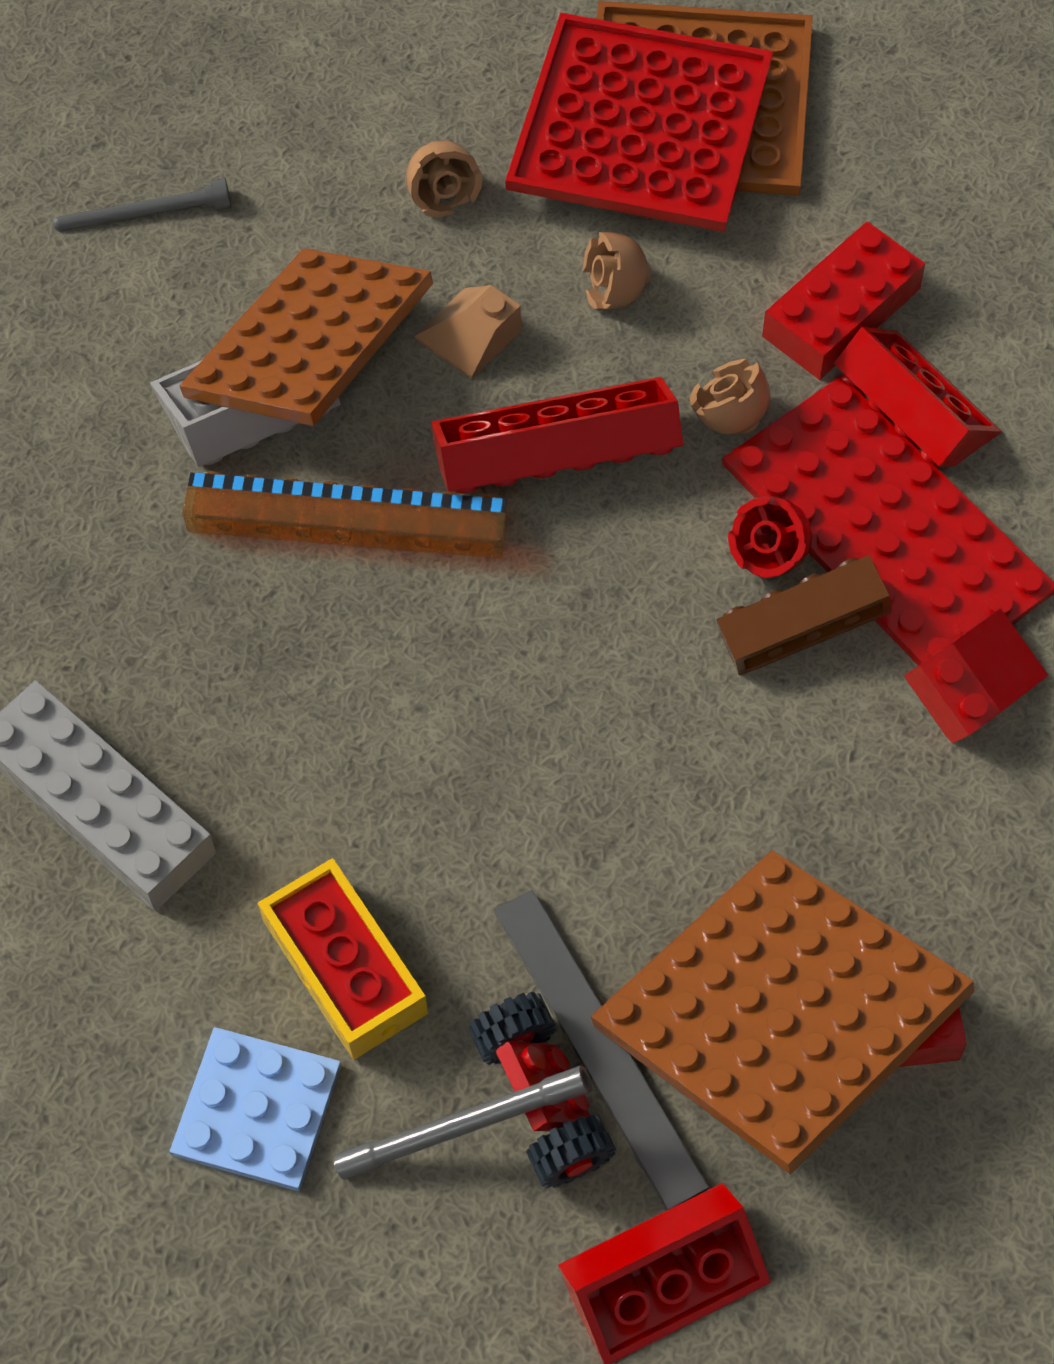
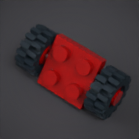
[468,992,617,1189]

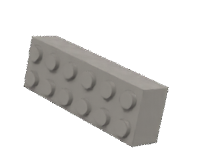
[0,680,216,912]

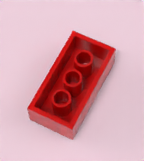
[762,221,926,380]

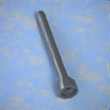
[53,178,231,231]

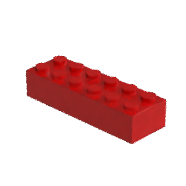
[431,377,684,494]

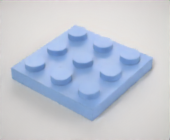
[169,1027,342,1192]

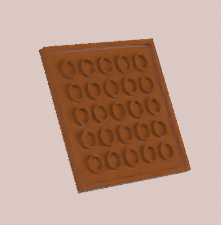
[596,1,813,196]
[591,850,975,1175]

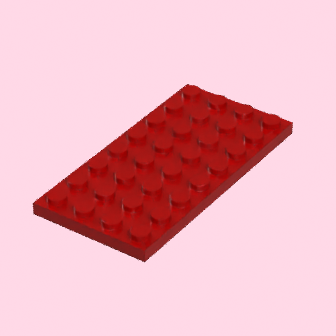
[722,375,1054,665]

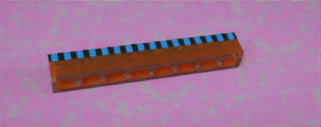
[182,471,509,559]

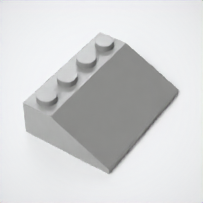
[150,360,341,467]

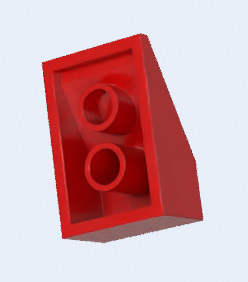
[903,608,1049,743]

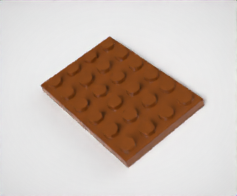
[179,248,434,426]

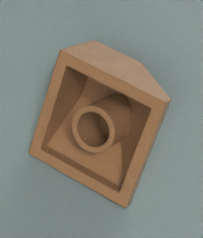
[414,285,522,379]

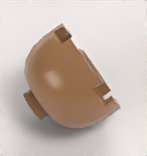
[406,140,482,218]
[583,232,651,310]
[690,359,770,434]

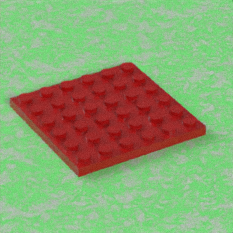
[505,12,773,232]

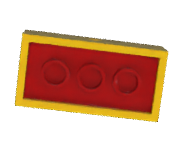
[258,858,428,1061]

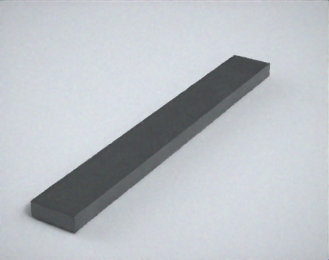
[494,890,709,1210]

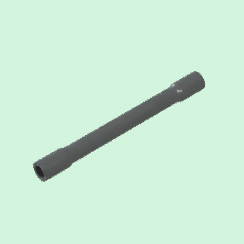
[334,1065,592,1180]

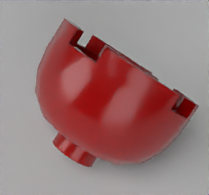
[728,496,812,578]

